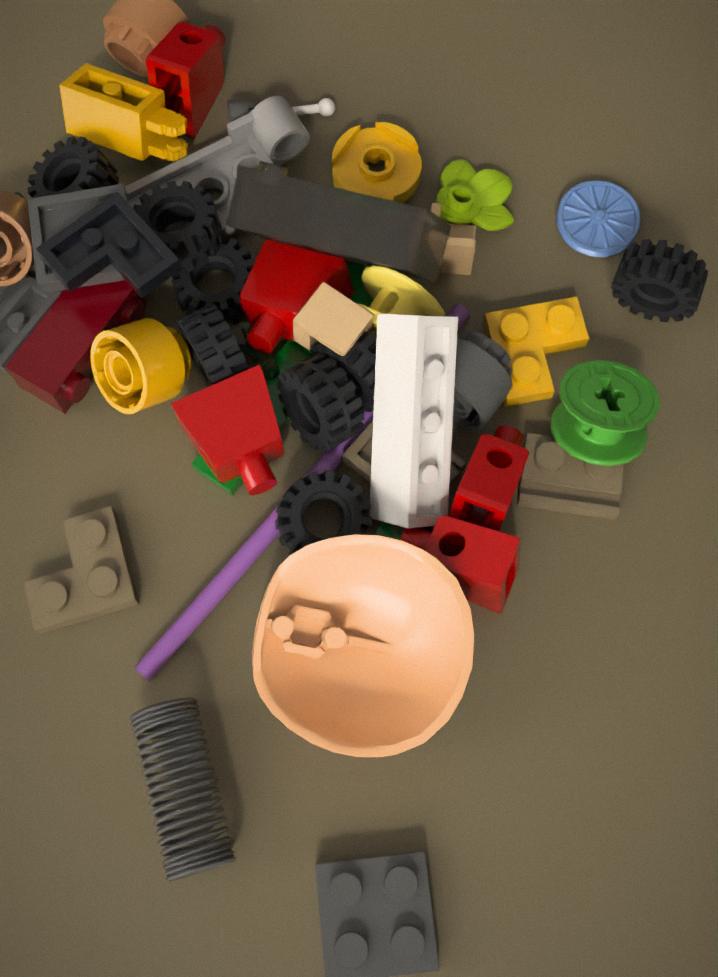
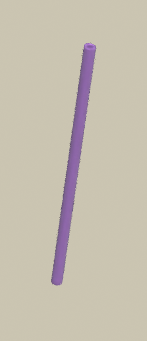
[134,304,470,681]

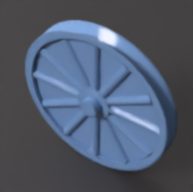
[556,180,641,257]

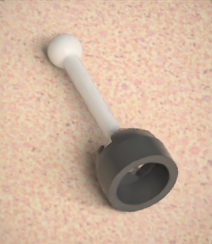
[227,98,335,123]

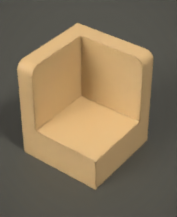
[425,203,476,275]
[293,282,374,356]

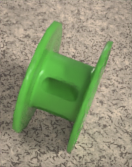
[550,360,660,466]

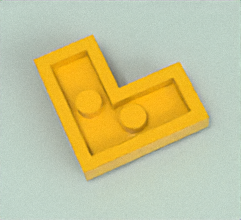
[483,296,589,407]

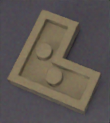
[23,506,139,634]

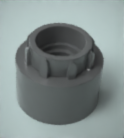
[453,331,513,431]

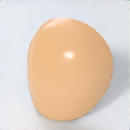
[252,534,474,757]

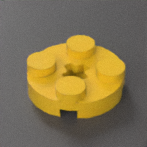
[332,122,422,206]

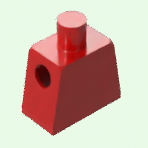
[145,22,226,139]
[240,239,355,354]
[171,365,284,495]
[449,425,530,531]
[400,515,520,614]

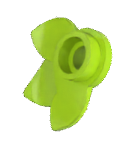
[435,159,515,231]

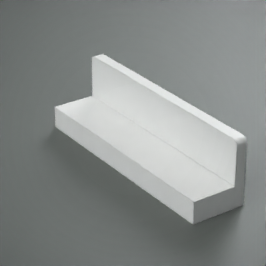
[369,314,458,529]

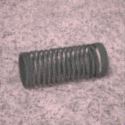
[129,698,237,881]

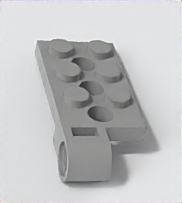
[125,96,310,239]

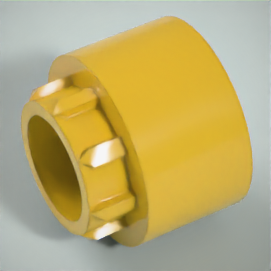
[90,318,191,414]

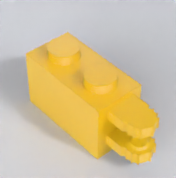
[59,63,188,162]

